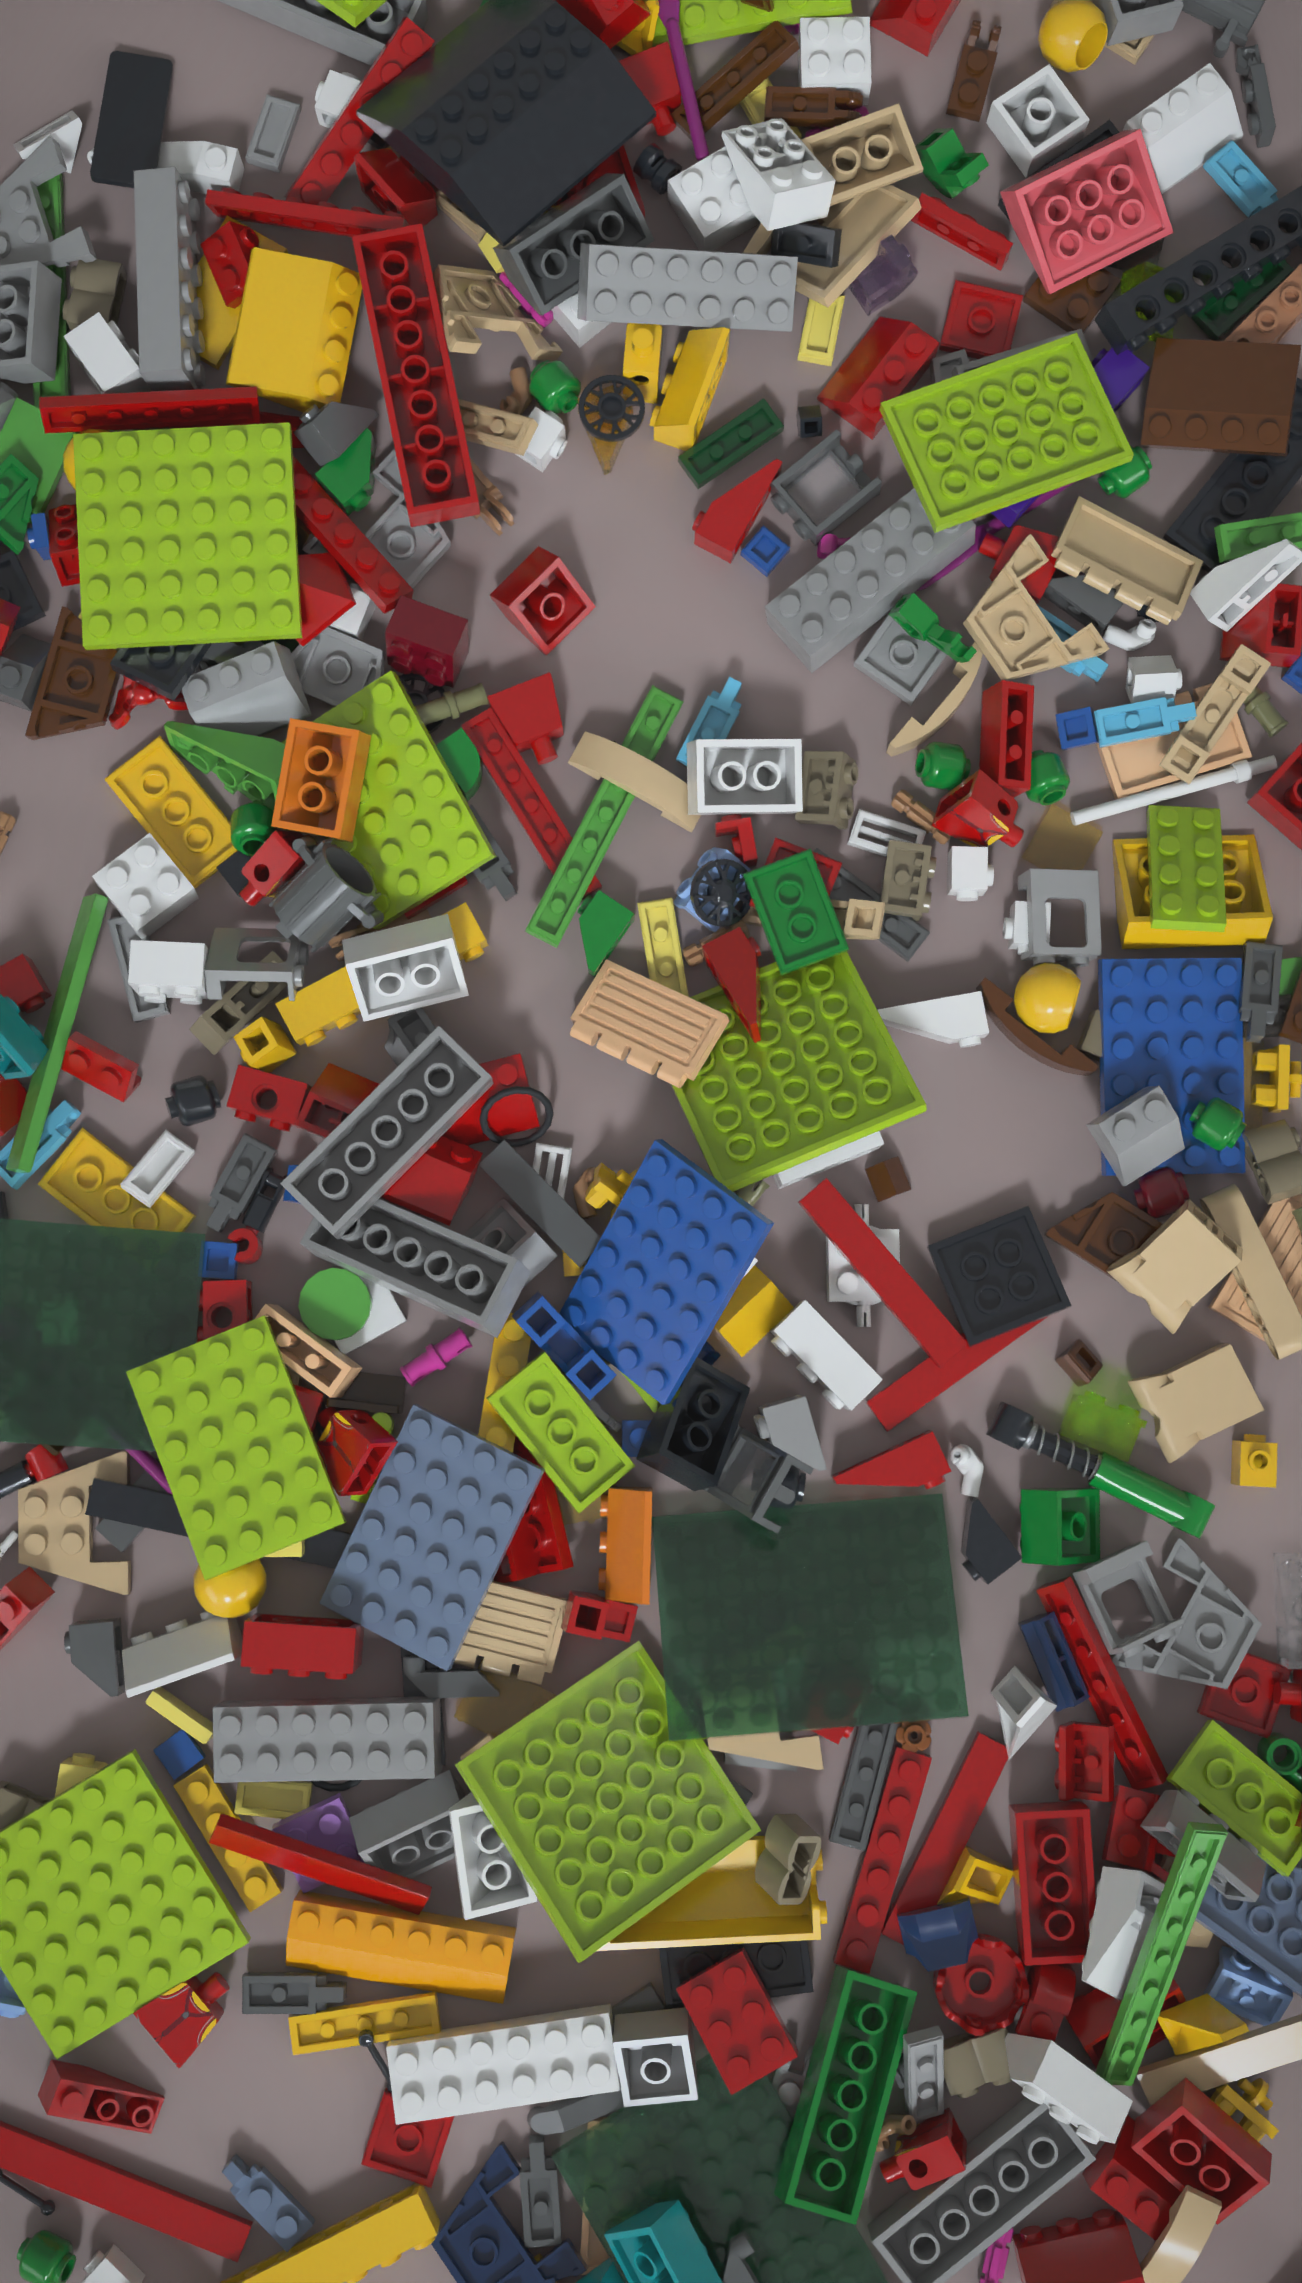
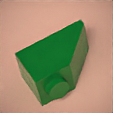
[315,428,376,516]
[577,890,635,978]

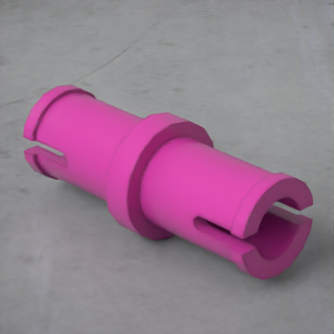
[400,1327,473,1387]

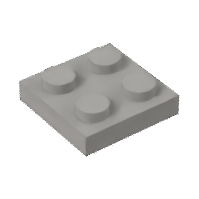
[854,615,947,706]

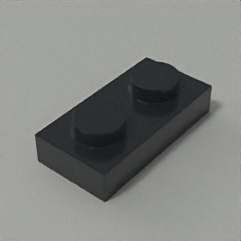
[771,223,842,268]

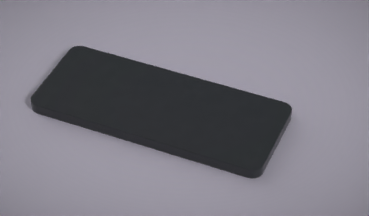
[90,51,173,188]

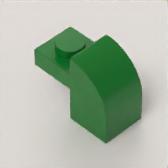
[915,128,989,199]
[436,727,483,801]

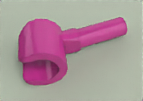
[817,534,851,559]

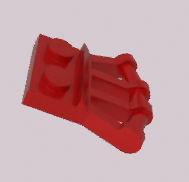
[1102,1785,1209,1884]

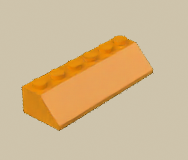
[286,1890,516,2004]

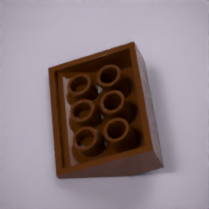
[1140,338,1301,456]

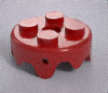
[933,1933,1029,2036]

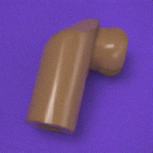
[499,367,533,415]
[573,1167,597,1219]
[876,2113,916,2152]

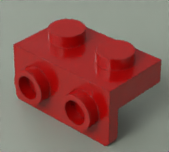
[200,221,259,309]
[61,1031,141,1103]
[1054,1721,1114,1802]

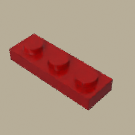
[911,192,1013,271]

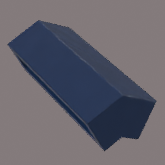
[1018,1611,1090,1712]

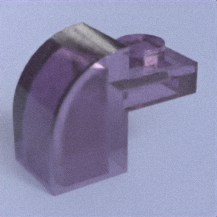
[849,234,918,316]

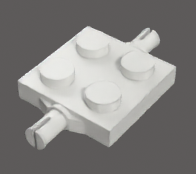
[826,1204,900,1327]

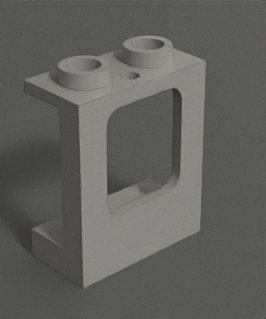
[1018,868,1102,967]
[204,928,309,1001]
[1072,1541,1186,1658]

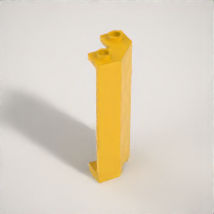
[597,1836,827,1951]

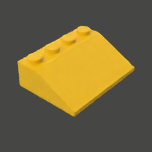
[226,247,362,413]
[1112,834,1273,949]

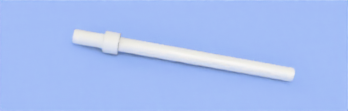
[1070,755,1277,826]

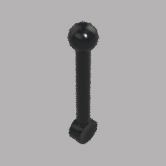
[358,2029,392,2093]
[0,2169,55,2216]

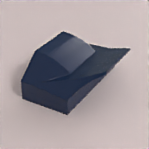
[897,1898,979,1972]

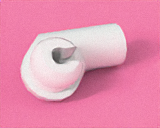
[1102,619,1157,651]
[950,1444,984,1497]

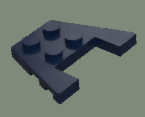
[431,2141,588,2283]

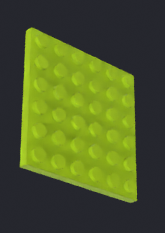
[73,422,302,650]
[671,951,927,1192]
[455,1641,761,1963]
[0,1749,251,2059]

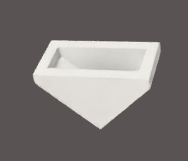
[991,1666,1057,1760]

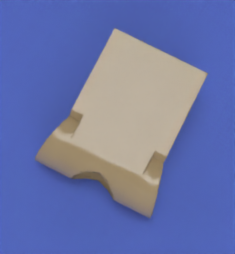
[1106,1199,1243,1334]
[1127,1343,1264,1463]

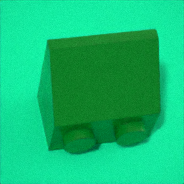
[1019,1488,1100,1566]

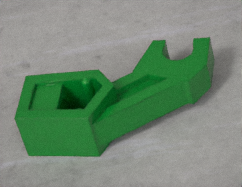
[888,593,977,663]

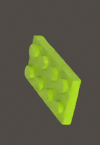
[1146,805,1227,932]
[486,1352,635,1513]
[1166,1719,1302,1877]

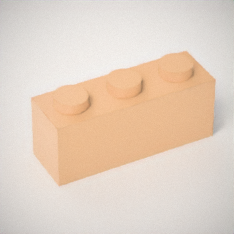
[255,1303,362,1398]

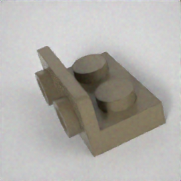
[795,751,858,829]
[880,840,936,922]

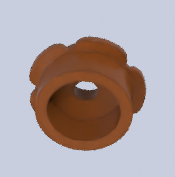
[896,1716,932,1753]

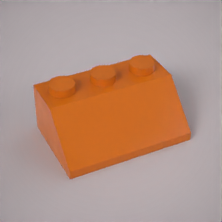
[271,718,371,842]
[598,1486,652,1605]

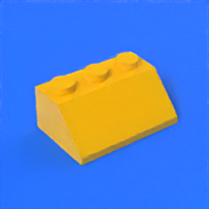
[649,327,730,451]

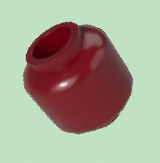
[1133,1167,1190,1218]

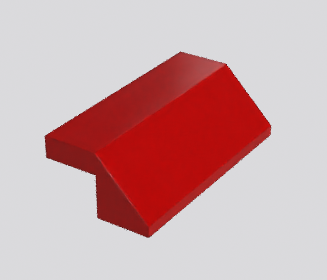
[493,1435,574,1583]

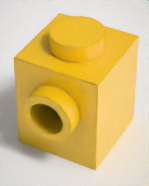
[233,1016,297,1073]
[1231,1434,1278,1488]

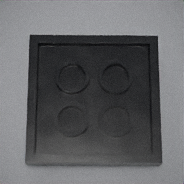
[927,1206,1072,1348]

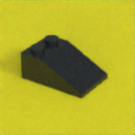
[636,1357,750,1491]

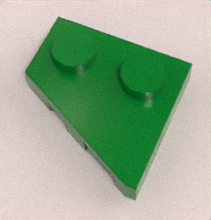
[0,453,39,555]

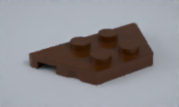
[25,606,120,740]
[1044,1192,1163,1283]

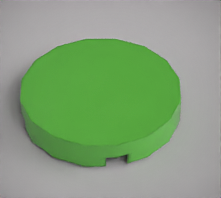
[298,1268,372,1340]

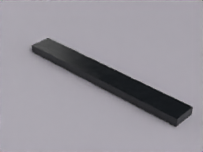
[85,1478,352,1569]

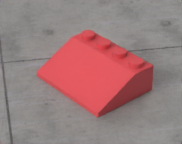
[1000,129,1174,294]

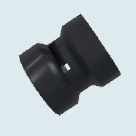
[633,143,682,195]

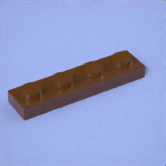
[671,21,800,141]

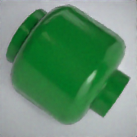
[529,360,581,414]
[1097,445,1152,499]
[915,742,971,790]
[1025,750,1070,805]
[231,803,277,857]
[1189,1097,1247,1151]
[17,2230,76,2283]

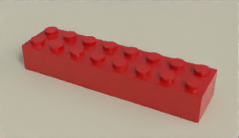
[352,223,480,527]

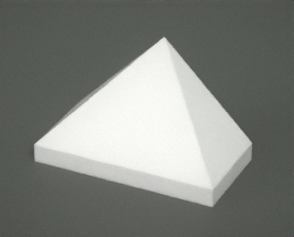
[13,110,82,173]

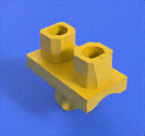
[1251,1044,1302,1113]
[585,1162,638,1218]
[1210,2078,1279,2142]

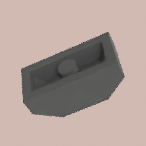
[384,1007,436,1067]

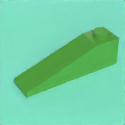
[164,721,285,812]

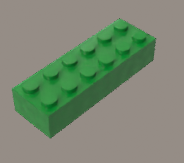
[774,1965,917,2225]

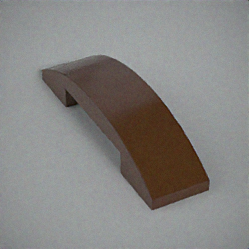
[976,977,1099,1076]

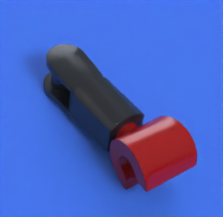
[227,1167,287,1265]
[0,1444,69,1499]

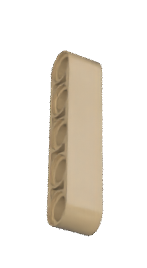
[1200,1184,1302,1360]

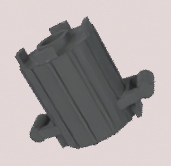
[1181,0,1266,58]
[269,835,384,952]

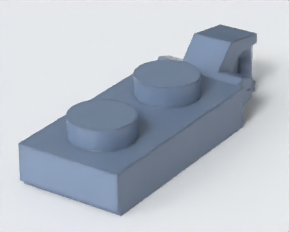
[222,2154,315,2252]

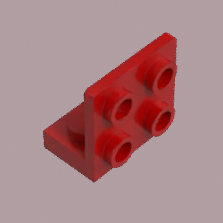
[48,504,80,587]

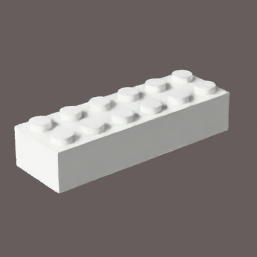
[386,2004,621,2125]

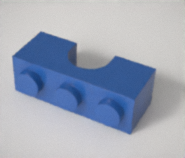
[512,1291,617,1400]

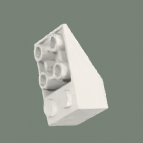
[721,118,836,231]
[1081,1866,1165,2001]

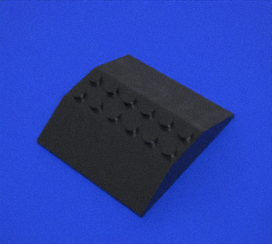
[356,0,656,247]

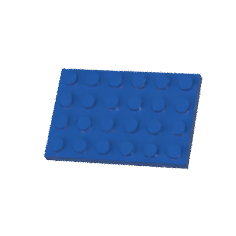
[1098,958,1246,1176]
[559,1139,774,1405]

